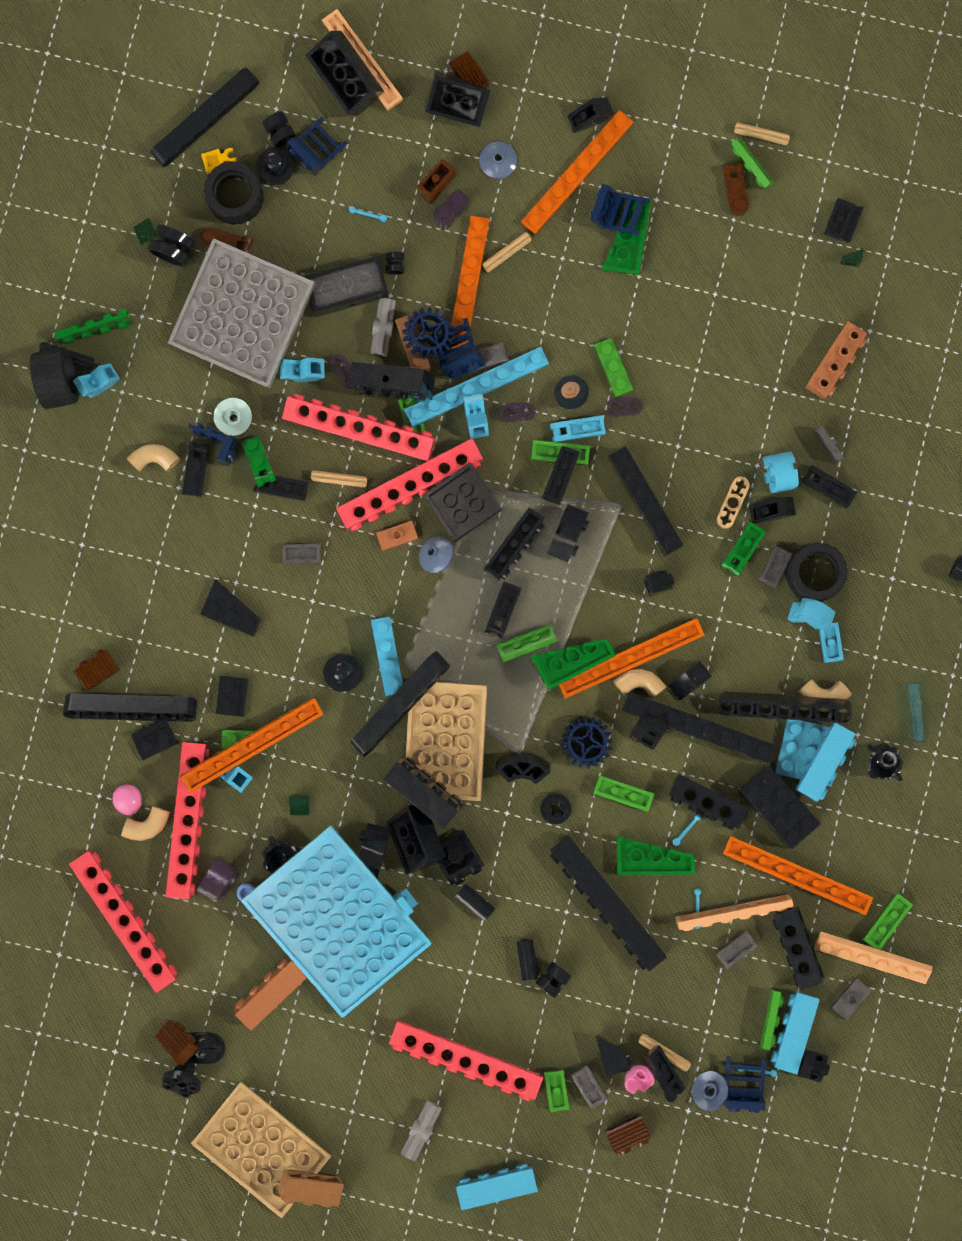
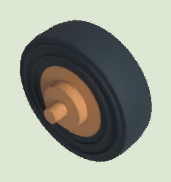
[554,375,589,409]

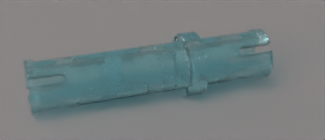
[907,683,925,742]

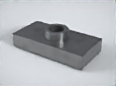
[472,342,509,372]
[814,426,844,464]
[282,543,321,564]
[759,546,793,589]
[715,930,758,969]
[831,978,871,1021]
[571,1065,608,1109]

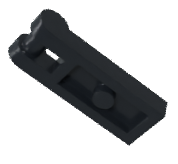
[182,442,209,497]
[801,465,857,509]
[253,473,309,501]
[485,581,522,639]
[644,1045,685,1102]

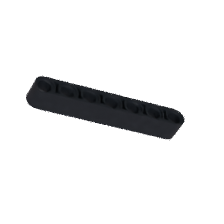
[150,67,260,167]
[350,651,450,757]
[717,692,852,723]
[63,693,198,722]

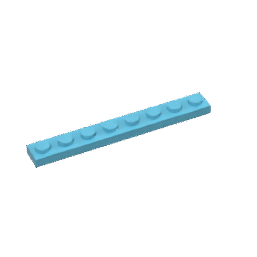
[404,347,549,427]

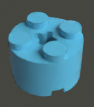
[763,451,799,494]

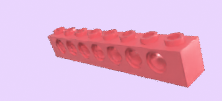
[282,393,436,461]
[336,439,483,531]
[166,742,210,899]
[69,851,178,993]
[389,1020,543,1101]

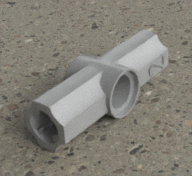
[370,298,396,358]
[401,1100,442,1161]

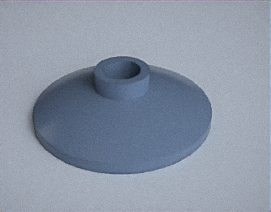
[479,141,517,179]
[419,536,453,573]
[692,1071,728,1111]

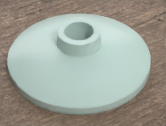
[214,398,252,436]

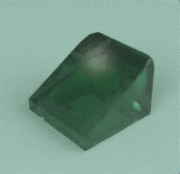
[134,218,157,245]
[840,249,863,267]
[289,796,309,815]

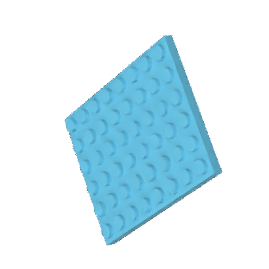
[241,825,432,1018]

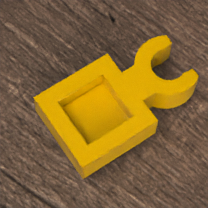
[201,148,237,174]

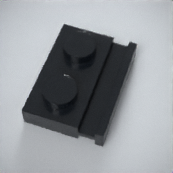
[824,198,864,244]
[215,676,248,717]
[629,713,667,750]
[131,721,178,761]

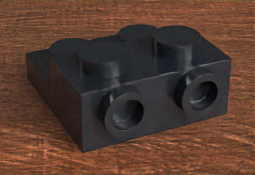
[438,830,484,885]

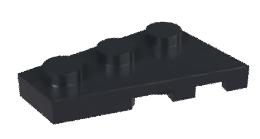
[200,579,261,637]

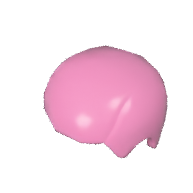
[113,784,142,815]
[625,1065,655,1094]

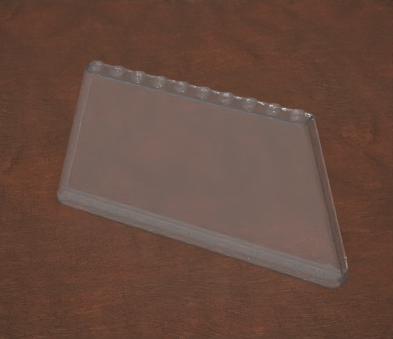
[405,490,622,754]

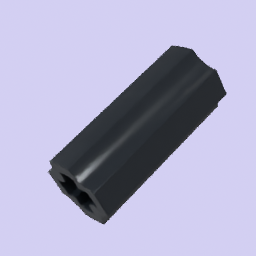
[455,884,496,921]
[517,939,538,981]

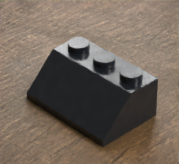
[386,805,446,875]

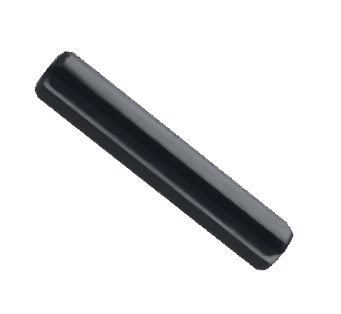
[39,342,94,368]

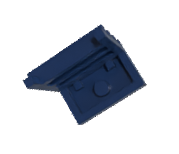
[287,117,348,176]
[590,184,650,235]
[436,318,485,380]
[188,423,238,467]
[724,1056,766,1113]

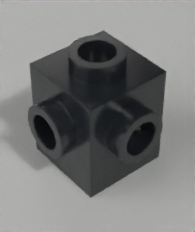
[798,1049,830,1083]

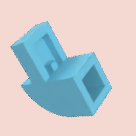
[280,358,325,382]
[73,363,120,398]
[463,394,489,439]
[787,598,835,629]
[217,751,253,793]
[393,888,418,916]

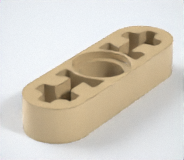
[716,476,750,529]

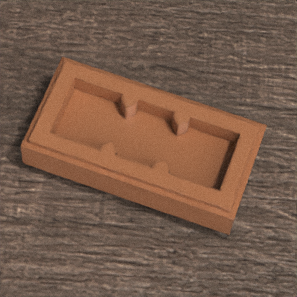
[376,521,418,552]

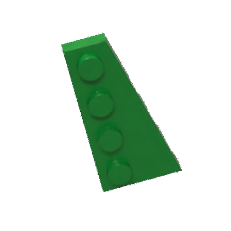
[602,200,652,276]
[55,308,133,344]
[530,639,616,691]
[617,836,695,875]

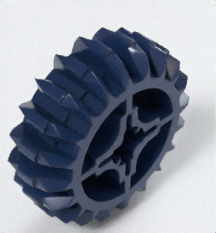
[402,307,454,359]
[561,716,613,769]

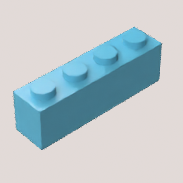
[371,617,403,697]
[795,723,856,802]
[771,991,820,1075]
[456,1164,538,1210]

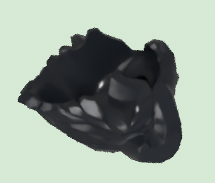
[868,743,904,781]
[262,836,300,874]

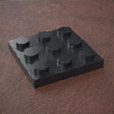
[424,462,503,542]

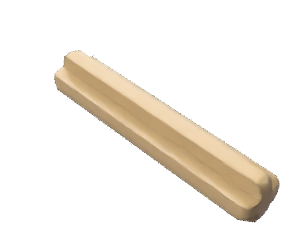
[734,122,790,145]
[483,232,531,272]
[311,470,367,487]
[638,1034,691,1072]

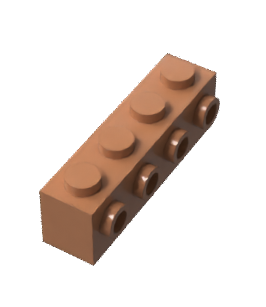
[805,321,867,400]
[234,957,307,1031]

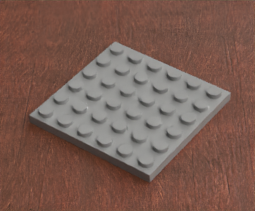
[168,238,316,388]

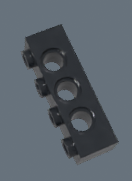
[668,774,749,831]
[773,906,825,990]

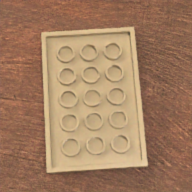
[406,682,488,801]
[191,1081,332,1219]

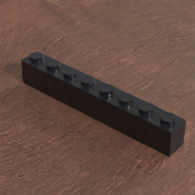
[622,692,776,764]
[550,835,667,972]

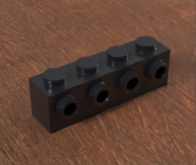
[483,507,545,582]

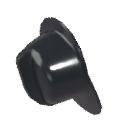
[188,1032,226,1064]

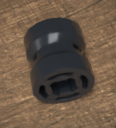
[386,252,405,275]

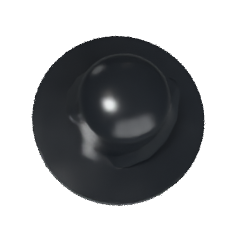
[256,147,295,185]
[323,654,362,692]
[162,1061,201,1098]

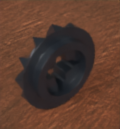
[540,793,571,824]

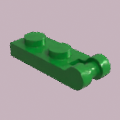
[241,435,276,488]
[721,522,766,577]

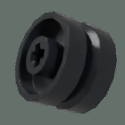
[147,224,196,267]

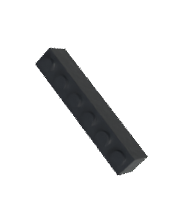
[608,446,683,557]

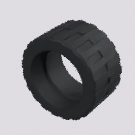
[204,161,264,225]
[30,347,79,410]
[786,542,848,602]

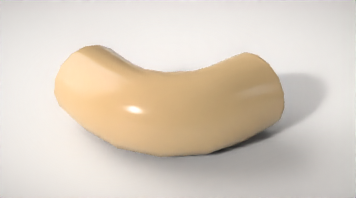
[126,443,180,472]
[613,669,667,698]
[798,679,852,700]
[121,806,171,841]

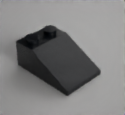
[425,71,490,127]

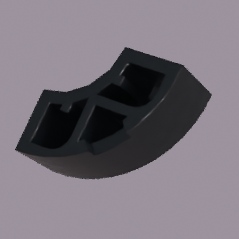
[547,504,589,562]
[496,752,551,784]
[359,823,390,879]

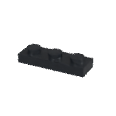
[542,446,580,505]

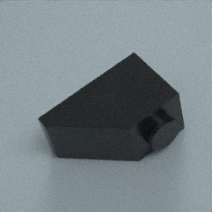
[567,97,614,133]
[749,497,796,524]
[643,570,674,597]
[668,661,712,701]
[596,1036,632,1077]

